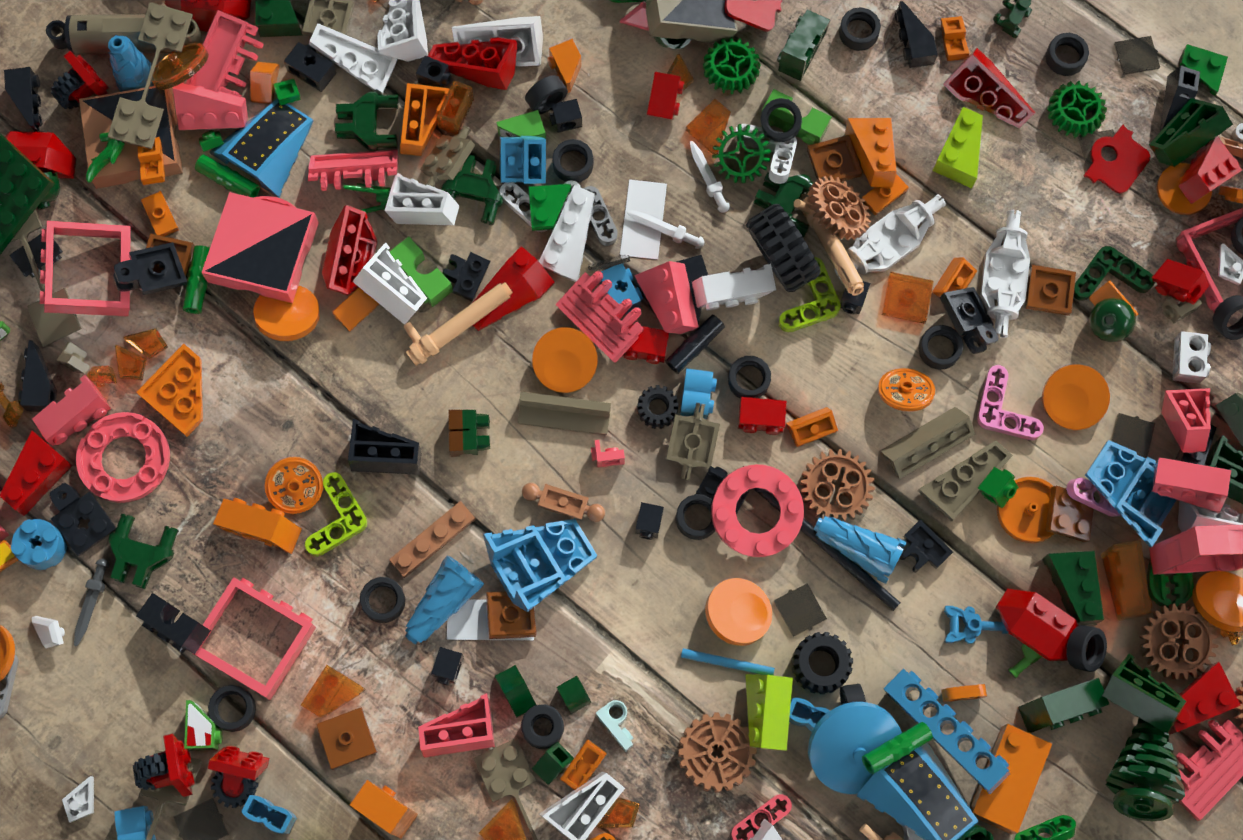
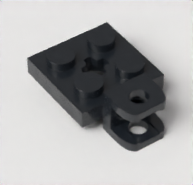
[113,242,187,296]
[939,287,998,354]
[50,483,116,556]

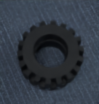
[791,632,853,694]

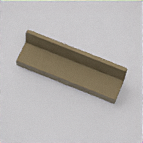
[518,392,611,435]
[881,407,975,479]

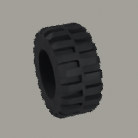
[746,204,821,292]

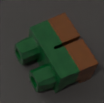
[449,410,490,457]

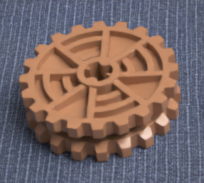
[678,712,757,793]

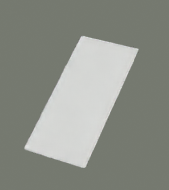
[620,180,667,259]
[447,599,535,641]

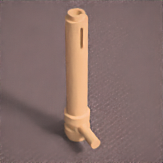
[793,196,864,296]
[404,282,513,366]

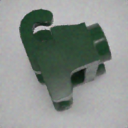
[993,0,1032,38]

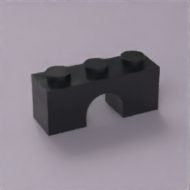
[136,592,211,655]

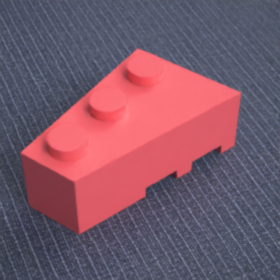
[173,80,248,130]
[1152,457,1231,513]
[418,693,495,758]

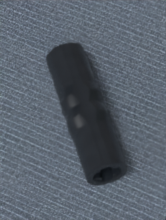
[665,314,725,374]

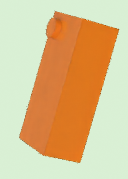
[970,724,1052,835]
[350,780,418,839]

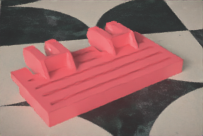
[185,10,264,97]
[308,149,399,191]
[555,271,644,363]
[1176,719,1243,821]

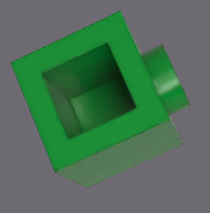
[978,467,1019,508]

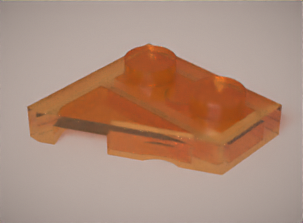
[686,99,731,154]
[301,665,366,718]
[479,799,526,840]

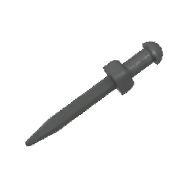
[74,559,109,646]

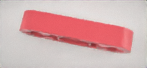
[731,794,792,840]

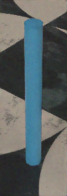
[681,648,775,675]

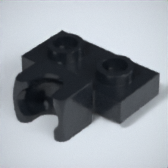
[442,252,491,302]
[900,520,953,573]

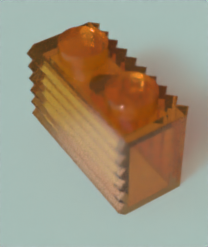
[436,81,474,135]

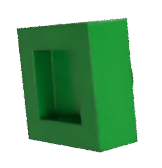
[273,79,301,105]
[199,130,224,152]

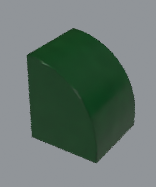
[556,676,591,714]
[532,742,574,785]

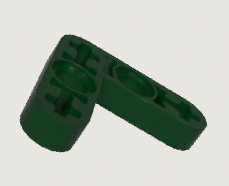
[1073,246,1155,301]

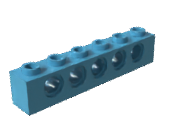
[883,668,1010,794]

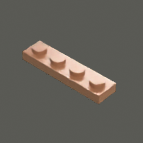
[389,501,476,579]

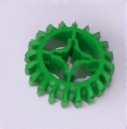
[703,37,761,95]
[1047,80,1107,138]
[712,124,771,184]

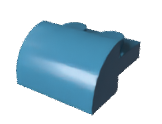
[500,136,546,184]

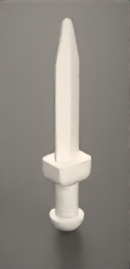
[690,141,730,213]
[626,210,704,249]

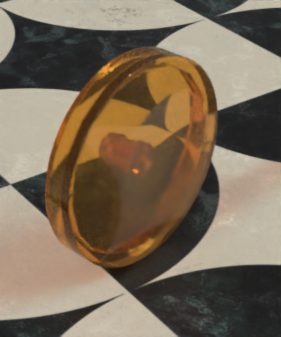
[151,43,209,90]

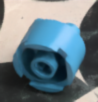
[11,519,67,570]

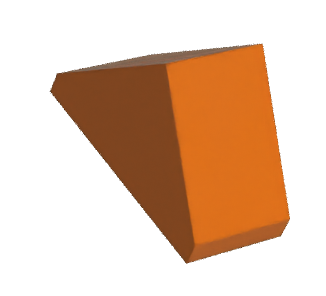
[250,62,280,104]

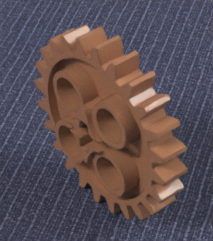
[807,176,871,241]
[800,449,875,522]
[1139,603,1218,680]

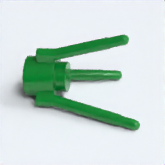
[343,183,391,213]

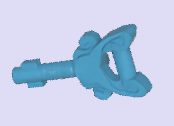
[944,606,1009,644]

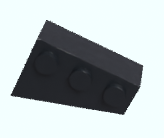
[348,419,422,475]

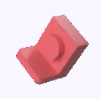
[591,440,625,467]

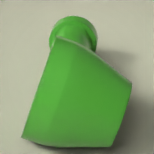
[1008,644,1042,679]

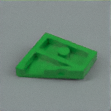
[1179,44,1228,96]
[529,184,571,231]

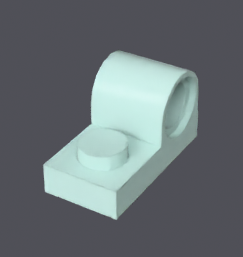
[596,700,634,752]

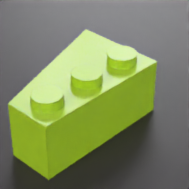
[933,107,983,189]
[745,674,793,751]

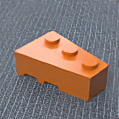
[400,83,450,156]
[845,118,897,187]
[213,498,302,554]

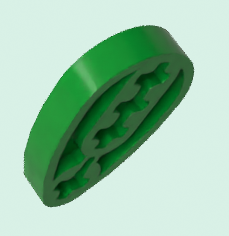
[1147,559,1194,608]

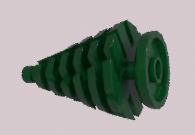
[1105,717,1185,822]

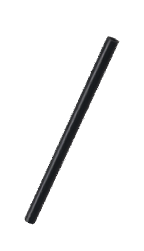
[743,466,901,611]

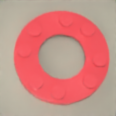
[76,412,170,503]
[711,464,804,557]

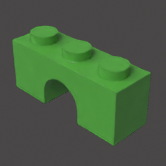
[762,89,832,145]
[389,236,453,307]

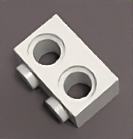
[1173,331,1211,384]

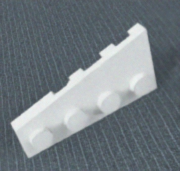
[309,24,398,95]
[539,185,595,282]

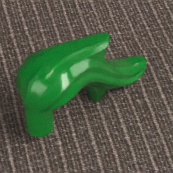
[86,132,125,183]

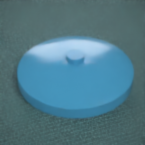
[808,702,902,794]

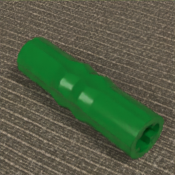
[195,154,260,198]
[183,245,210,314]
[862,722,933,774]

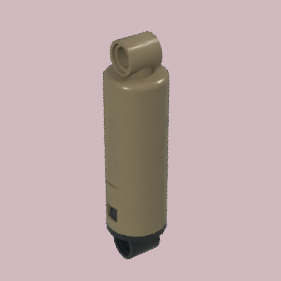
[46,14,202,54]

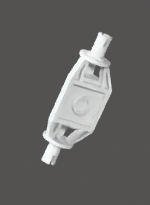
[834,194,946,279]
[980,210,1030,338]

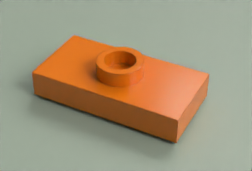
[862,174,909,216]
[141,191,179,237]
[560,740,607,790]

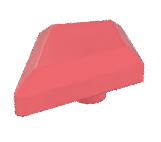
[620,1,649,31]

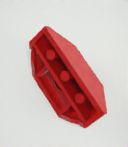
[165,0,252,32]
[5,131,76,179]
[322,205,377,295]
[996,589,1078,661]

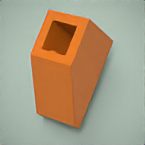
[547,38,581,93]

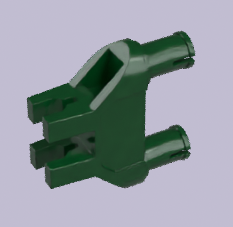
[335,92,399,151]
[441,155,503,225]
[754,172,814,238]
[108,514,179,589]

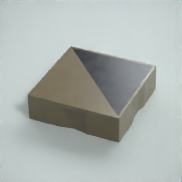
[646,0,738,44]

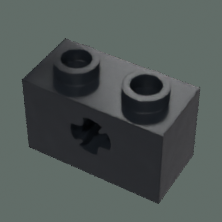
[284,42,337,92]

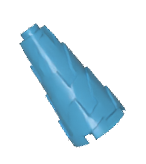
[108,35,160,92]
[813,516,906,584]
[405,555,484,644]

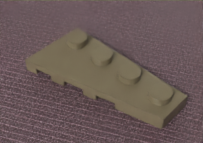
[918,440,1013,521]

